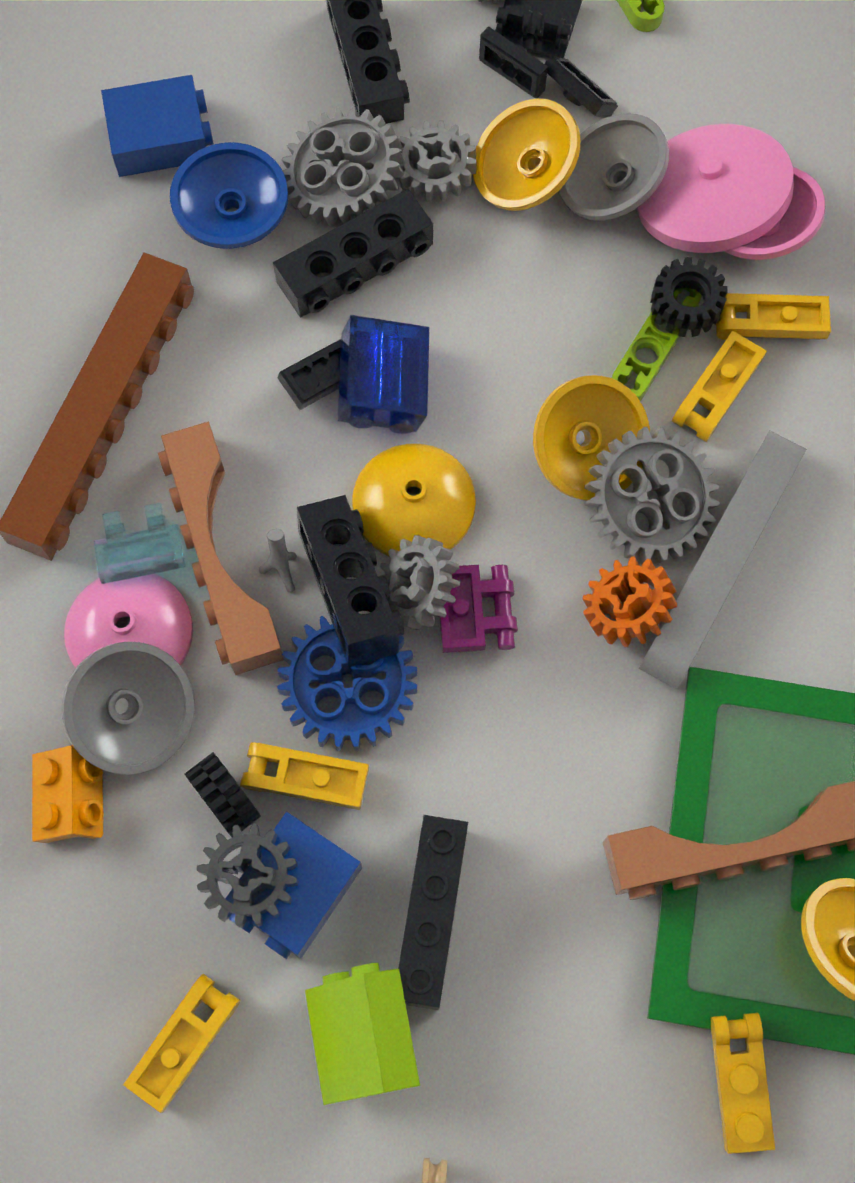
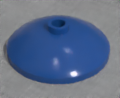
[170,142,288,249]

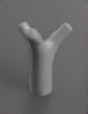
[259,529,296,592]

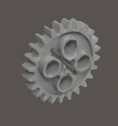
[282,107,405,227]
[585,427,720,563]

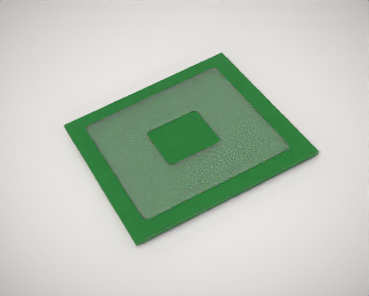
[647,667,855,1055]

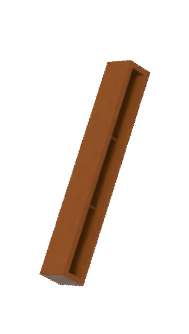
[0,252,194,561]

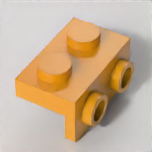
[32,745,104,843]

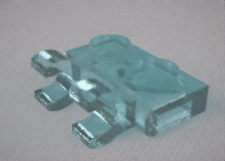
[93,503,186,584]

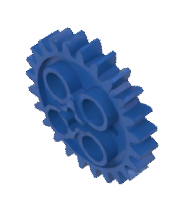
[277,612,418,751]

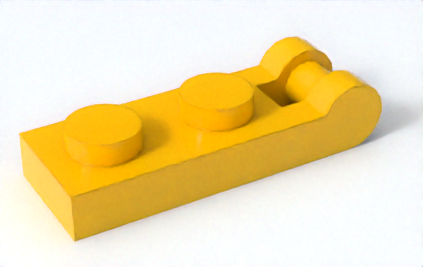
[716,293,831,340]
[672,331,767,442]
[240,742,369,810]
[123,974,241,1113]
[711,1013,775,1154]

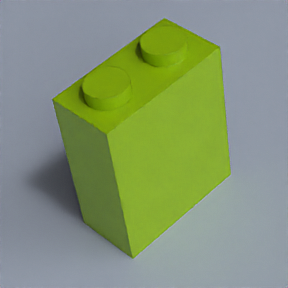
[305,963,420,1105]

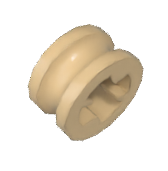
[422,1158,447,1183]

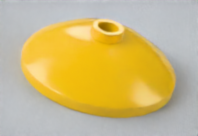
[473,98,581,211]
[533,375,650,500]
[352,443,476,558]
[801,878,855,1001]

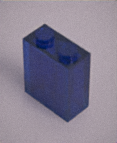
[338,315,430,434]

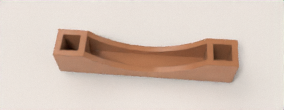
[158,421,284,675]
[603,781,855,900]

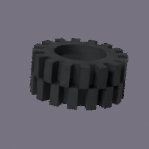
[650,257,728,337]
[184,752,261,837]

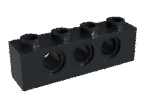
[326,0,410,124]
[273,189,434,318]
[297,495,404,668]
[398,815,468,1011]

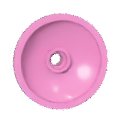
[725,167,825,260]
[64,570,193,668]

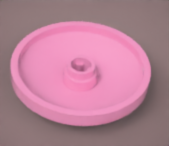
[637,124,794,253]

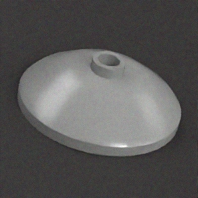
[559,113,669,221]
[62,642,195,774]

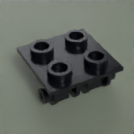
[495,0,583,58]

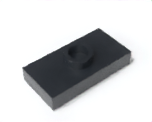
[479,26,548,98]
[545,57,618,117]
[277,337,368,410]

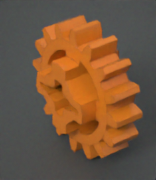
[583,557,677,647]

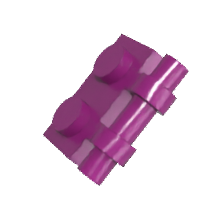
[440,565,518,653]

